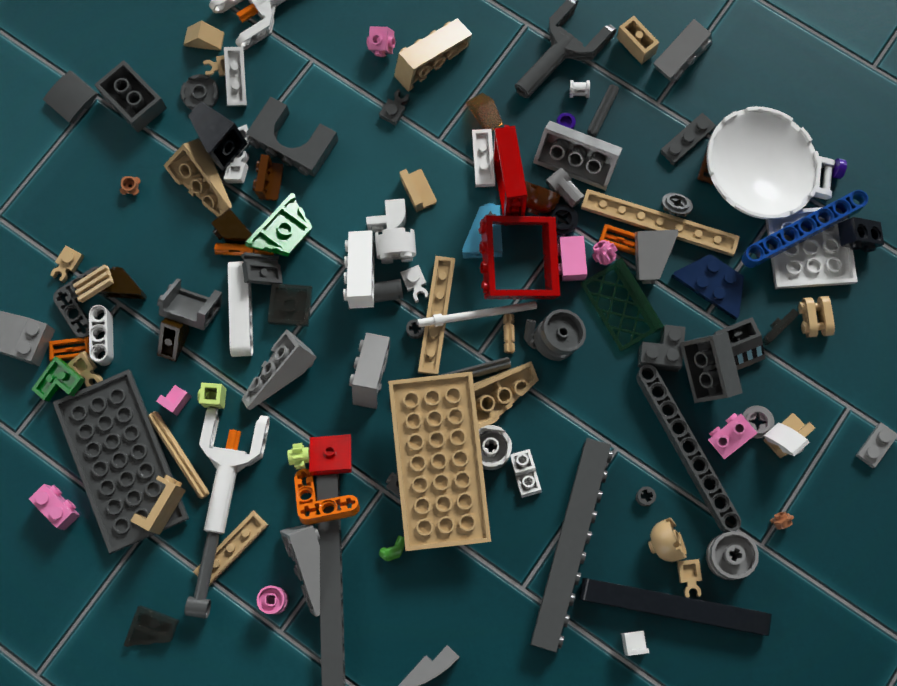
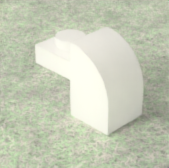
[366,199,406,232]

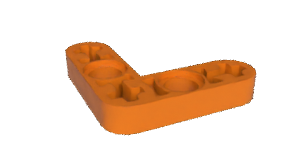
[294,469,360,525]

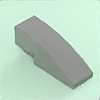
[398,645,460,686]

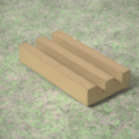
[73,265,114,303]

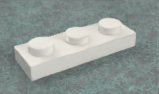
[224,47,247,106]
[472,129,495,187]

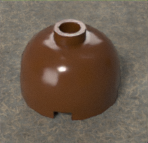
[525,181,561,216]

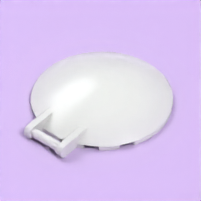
[707,106,835,220]

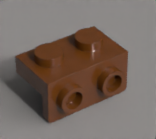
[253,154,284,201]

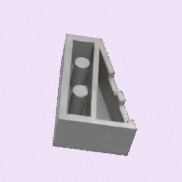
[653,19,712,82]
[349,333,390,409]

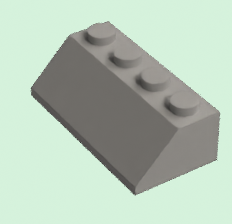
[533,121,623,191]

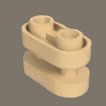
[798,296,835,337]

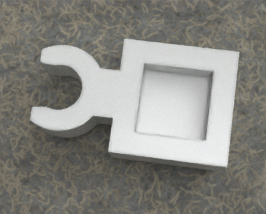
[223,151,249,183]
[400,265,428,303]

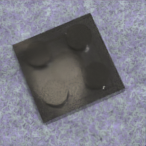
[268,283,313,327]

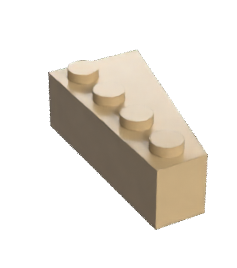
[394,18,472,92]

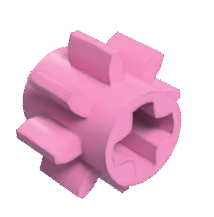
[592,240,617,265]

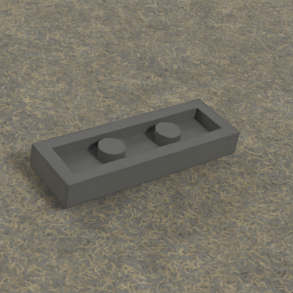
[660,113,716,165]

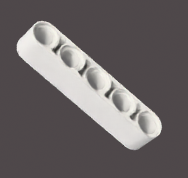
[228,261,253,357]

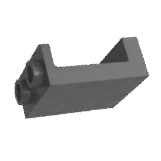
[157,278,222,331]

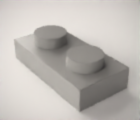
[855,422,897,468]

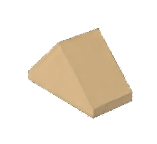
[184,20,225,51]

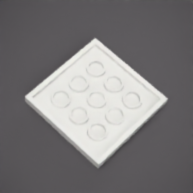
[766,207,858,289]

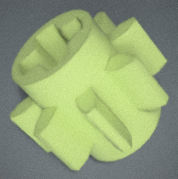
[287,443,310,470]

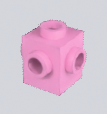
[366,26,396,57]

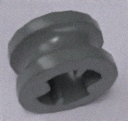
[406,319,424,339]
[636,486,656,507]

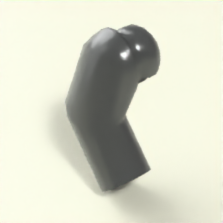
[524,319,537,349]

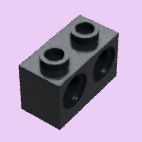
[838,217,884,252]

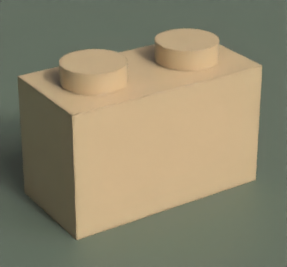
[617,16,659,65]

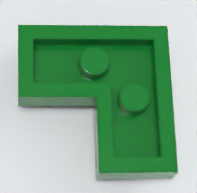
[31,356,85,402]

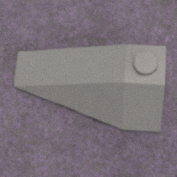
[242,329,317,410]
[280,525,320,616]

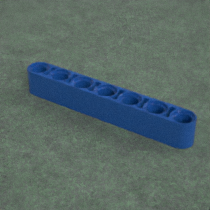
[742,190,868,268]

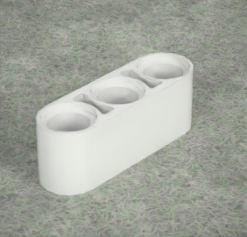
[89,305,114,366]

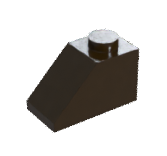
[211,208,252,244]
[101,267,147,300]
[157,318,189,362]

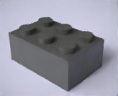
[94,60,167,133]
[680,332,743,403]

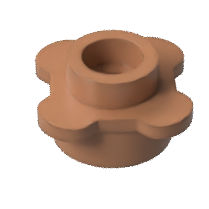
[120,176,141,196]
[770,512,794,529]

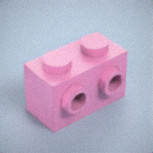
[557,236,587,281]
[708,413,757,459]
[29,484,80,530]

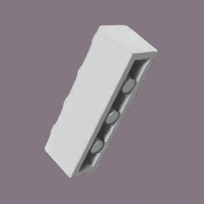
[343,230,375,309]

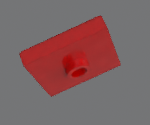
[309,434,352,476]

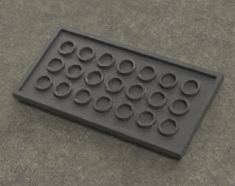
[53,369,189,554]

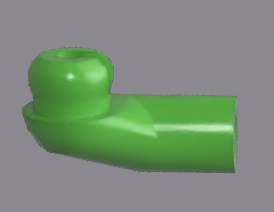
[379,535,405,561]

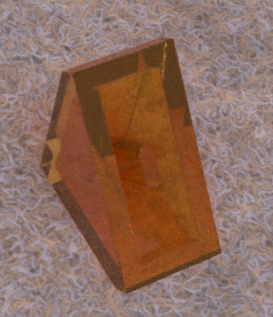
[466,93,503,131]

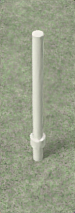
[417,301,537,327]

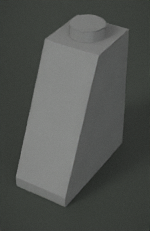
[634,229,678,284]

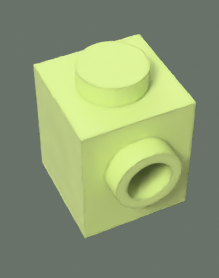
[198,383,227,409]

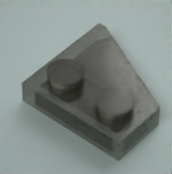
[124,605,179,647]

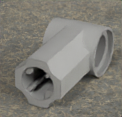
[545,168,584,208]

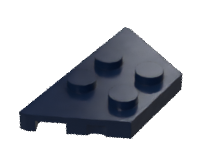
[671,254,744,320]

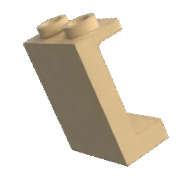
[131,475,186,535]

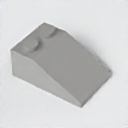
[0,311,55,367]

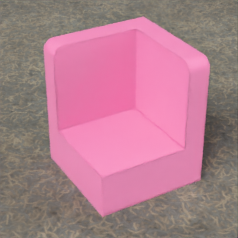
[156,385,192,416]

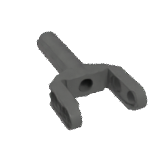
[515,0,617,98]

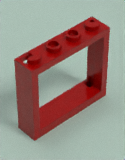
[493,125,527,226]
[478,215,560,299]

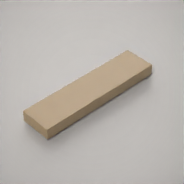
[193,510,269,586]

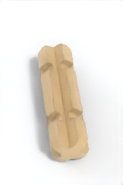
[503,314,515,353]

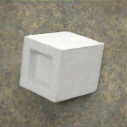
[621,631,649,656]

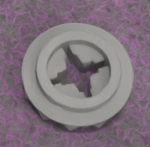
[742,406,775,439]

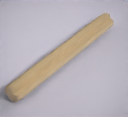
[148,411,210,499]

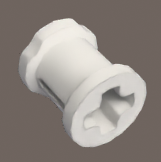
[569,80,590,98]

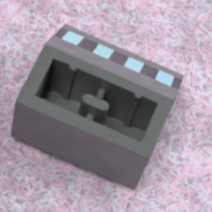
[713,317,765,371]

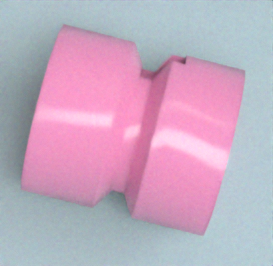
[256,585,289,615]

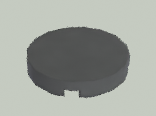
[180,74,220,110]

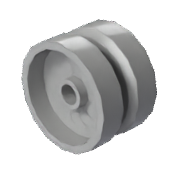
[706,531,759,580]

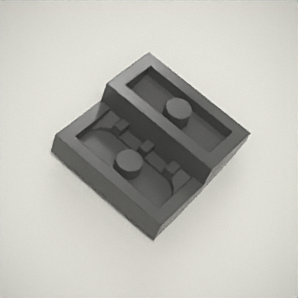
[43,71,98,124]

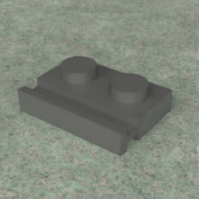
[241,252,283,286]

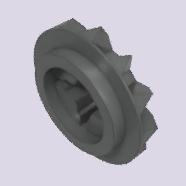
[661,193,693,217]

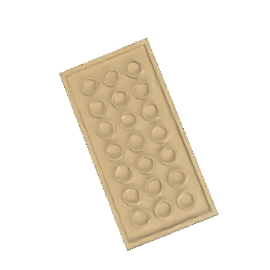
[388,372,491,551]

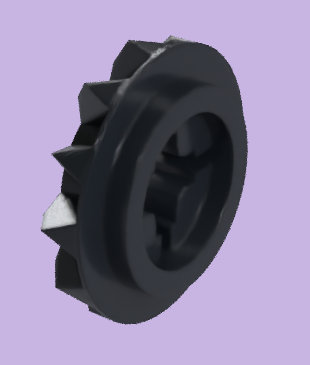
[547,204,578,235]

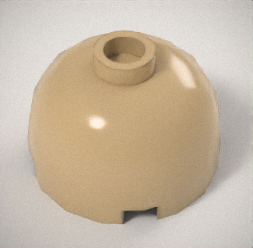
[648,517,687,562]

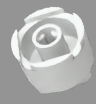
[375,228,416,264]
[479,425,512,470]

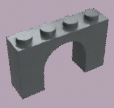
[246,97,338,177]

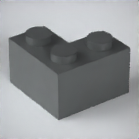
[637,325,686,372]

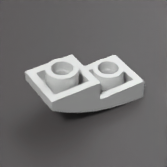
[763,422,810,456]
[510,449,542,498]

